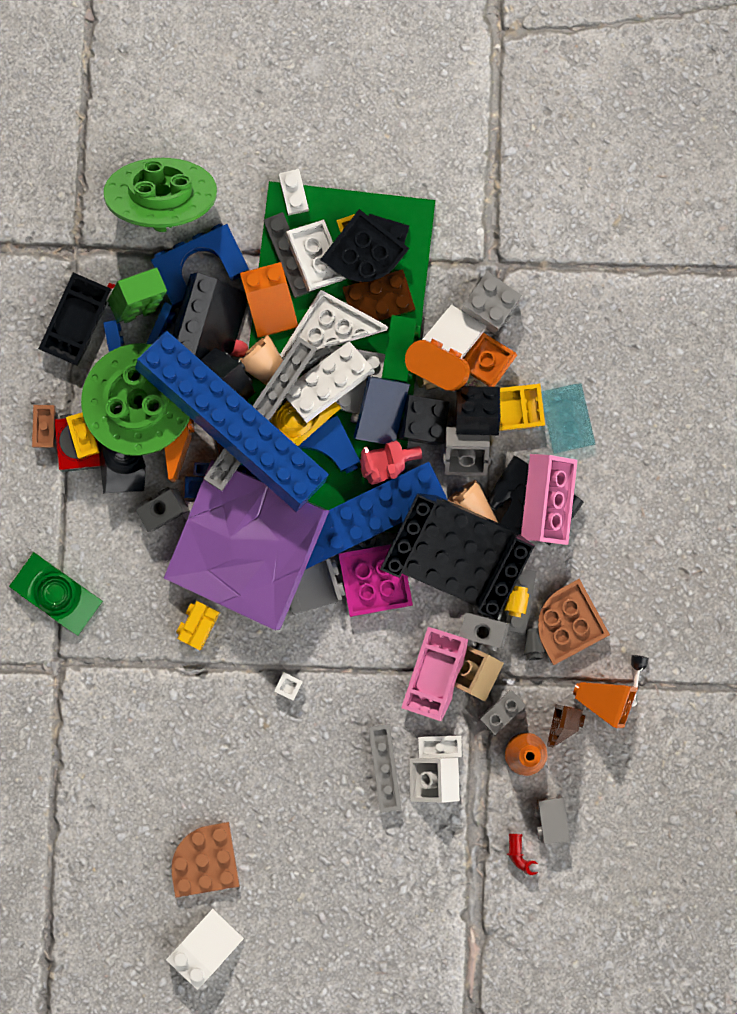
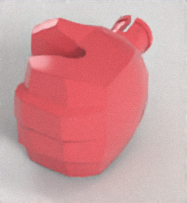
[360,441,422,485]

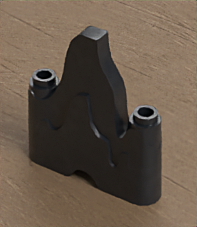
[487,455,584,546]

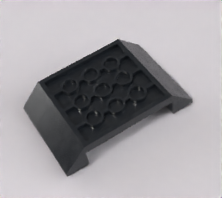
[380,493,535,620]

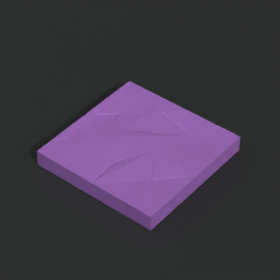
[164,460,329,630]

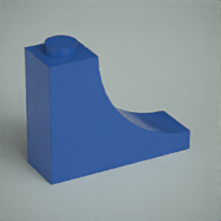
[298,416,360,474]

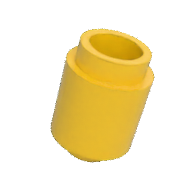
[505,586,529,618]

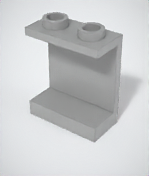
[290,559,345,615]

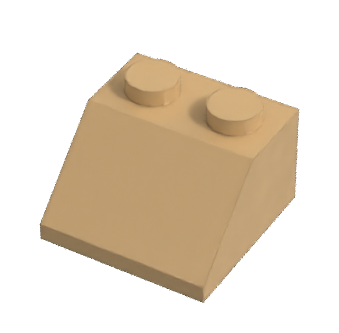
[454,645,504,702]

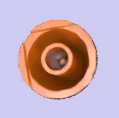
[505,733,547,776]

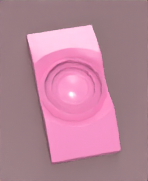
[401,627,468,721]

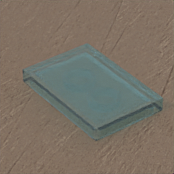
[541,383,595,454]

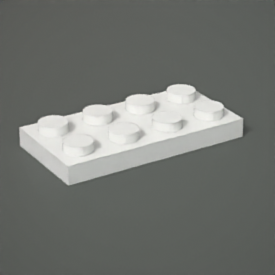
[285,341,375,423]

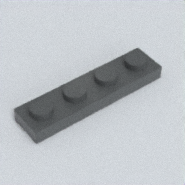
[264,212,314,299]

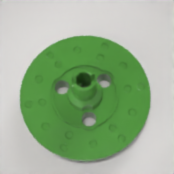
[104,158,217,232]
[81,343,190,456]

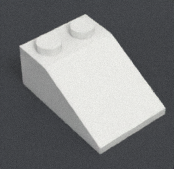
[166,909,244,990]

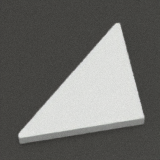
[280,290,388,360]

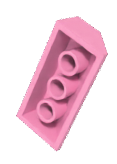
[521,454,577,545]

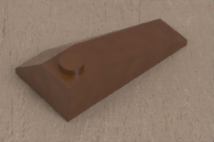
[547,704,585,748]

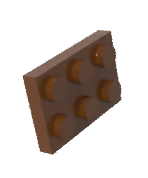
[342,269,415,321]

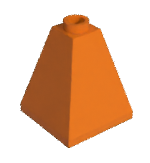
[573,682,638,728]

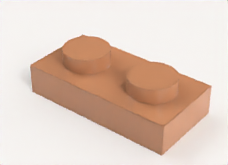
[32,405,56,448]

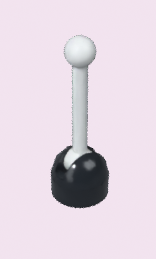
[631,655,649,707]

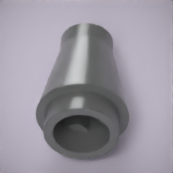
[524,628,545,660]

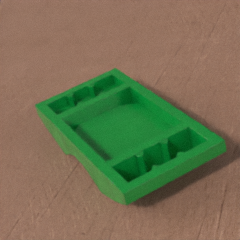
[9,552,103,636]

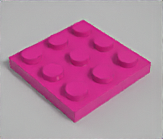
[339,544,413,617]

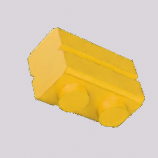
[176,600,221,651]

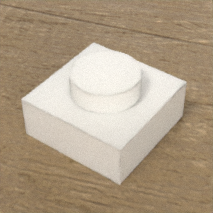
[275,672,303,701]

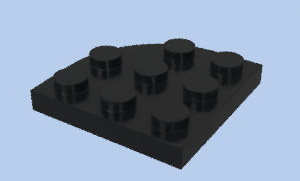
[320,209,410,282]

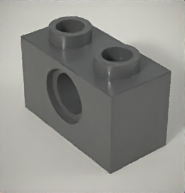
[136,487,190,532]

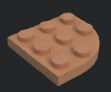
[538,579,610,665]
[171,822,240,898]

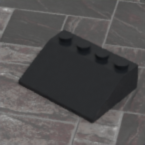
[173,272,248,360]

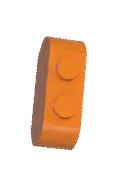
[405,338,470,391]

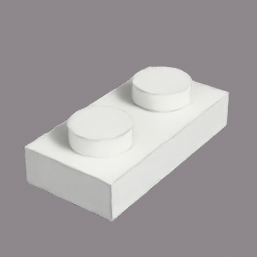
[279,169,309,216]
[418,735,462,759]

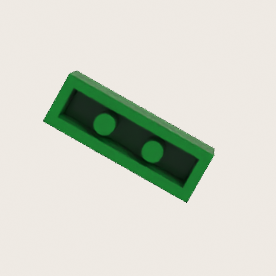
[382,315,420,383]

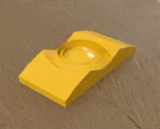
[499,384,545,431]
[270,401,341,446]

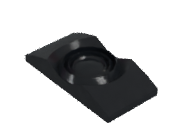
[38,272,112,366]
[98,408,146,494]

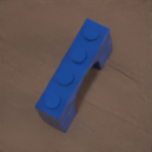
[151,224,250,309]

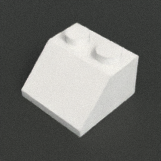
[409,758,460,803]

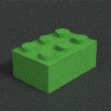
[107,267,167,323]

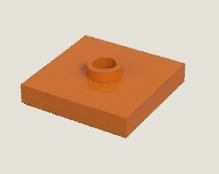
[463,332,517,387]

